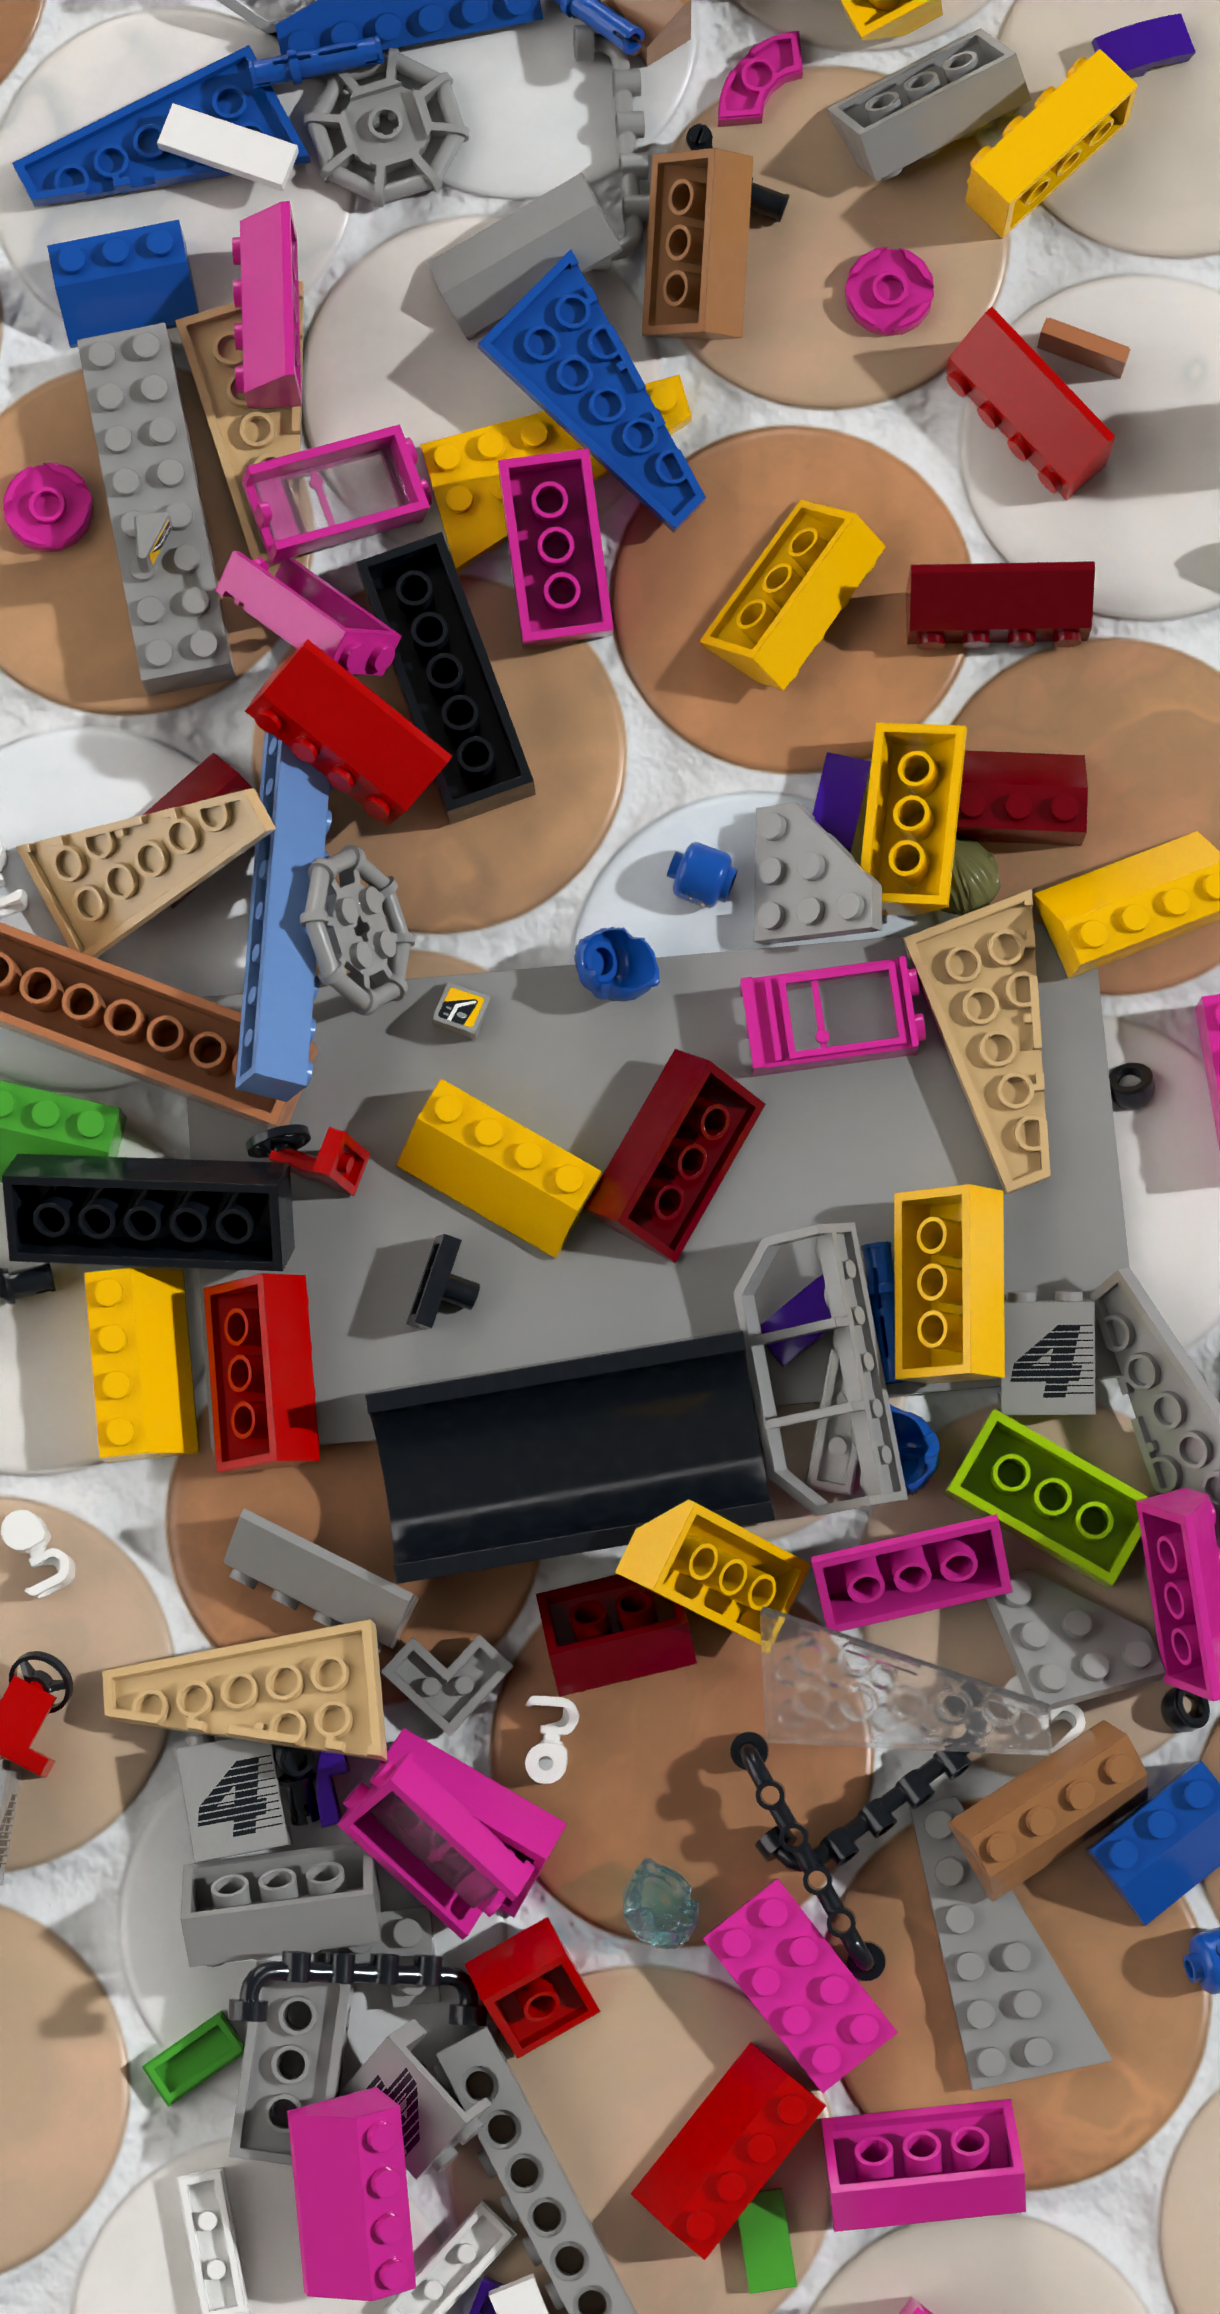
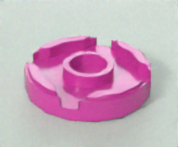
[845,247,934,336]
[3,462,94,552]

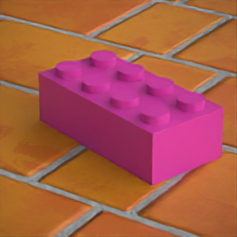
[498,448,614,648]
[702,1878,898,2093]

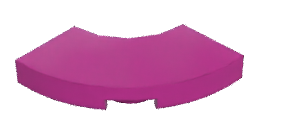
[718,31,803,127]

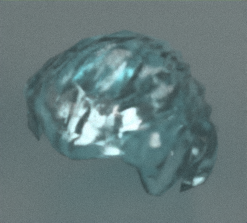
[622,1858,700,1949]

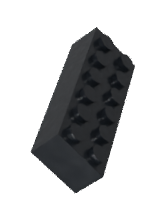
[356,532,536,825]
[2,1154,295,1271]

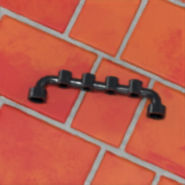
[755,1679,987,1872]
[730,1731,886,1981]
[228,1951,487,2026]

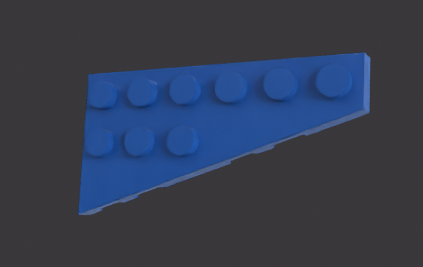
[275,0,543,55]
[12,45,311,207]
[478,249,706,533]

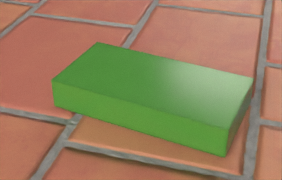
[142,2011,245,2107]
[738,2188,797,2294]

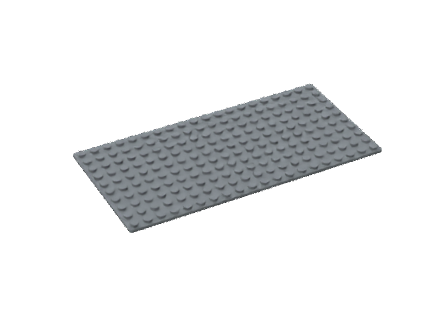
[186,924,1130,1452]

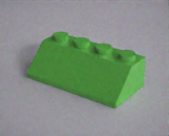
[0,1081,127,1182]

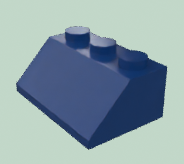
[47,219,199,348]
[1085,1761,1220,1926]

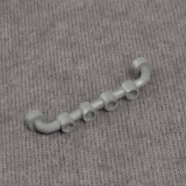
[573,25,650,271]

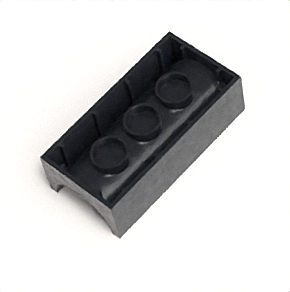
[365,1329,775,1584]

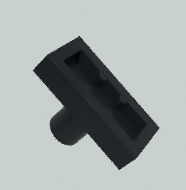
[406,1234,480,1330]

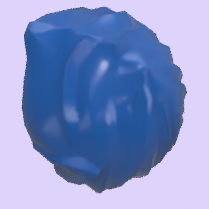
[574,927,660,1002]
[890,1404,940,1496]

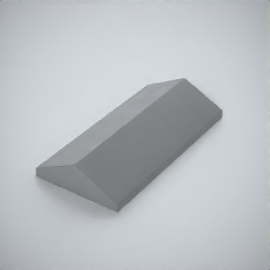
[428,172,623,340]

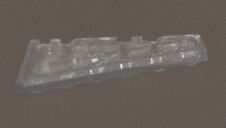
[760,1606,1052,1756]

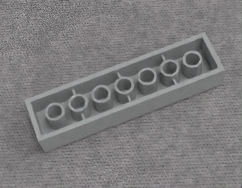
[77,323,237,696]

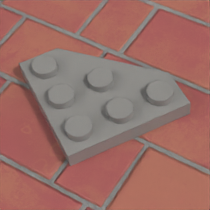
[754,803,882,945]
[986,1569,1166,1715]

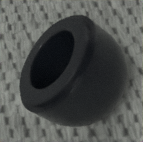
[1109,1063,1155,1110]
[1161,1687,1210,1732]

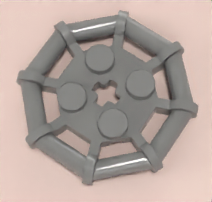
[303,48,470,208]
[300,845,415,1016]

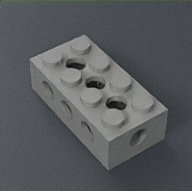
[229,1960,355,2165]

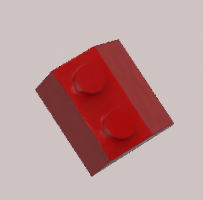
[464,1917,601,2059]

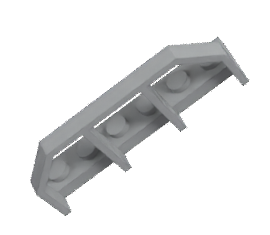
[733,1222,908,1516]

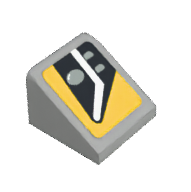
[134,512,172,573]
[432,982,492,1040]

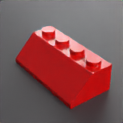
[946,307,1115,501]
[245,639,452,826]
[203,1273,320,1473]
[631,2042,826,2260]

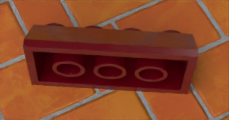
[906,561,1095,650]
[584,1049,766,1263]

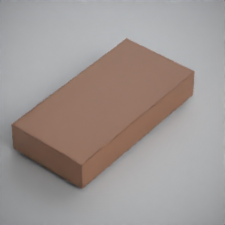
[1037,317,1131,378]

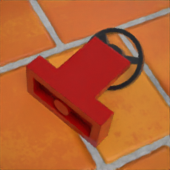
[246,1124,370,1197]
[0,1651,73,1778]

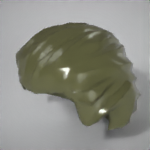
[940,839,1001,915]

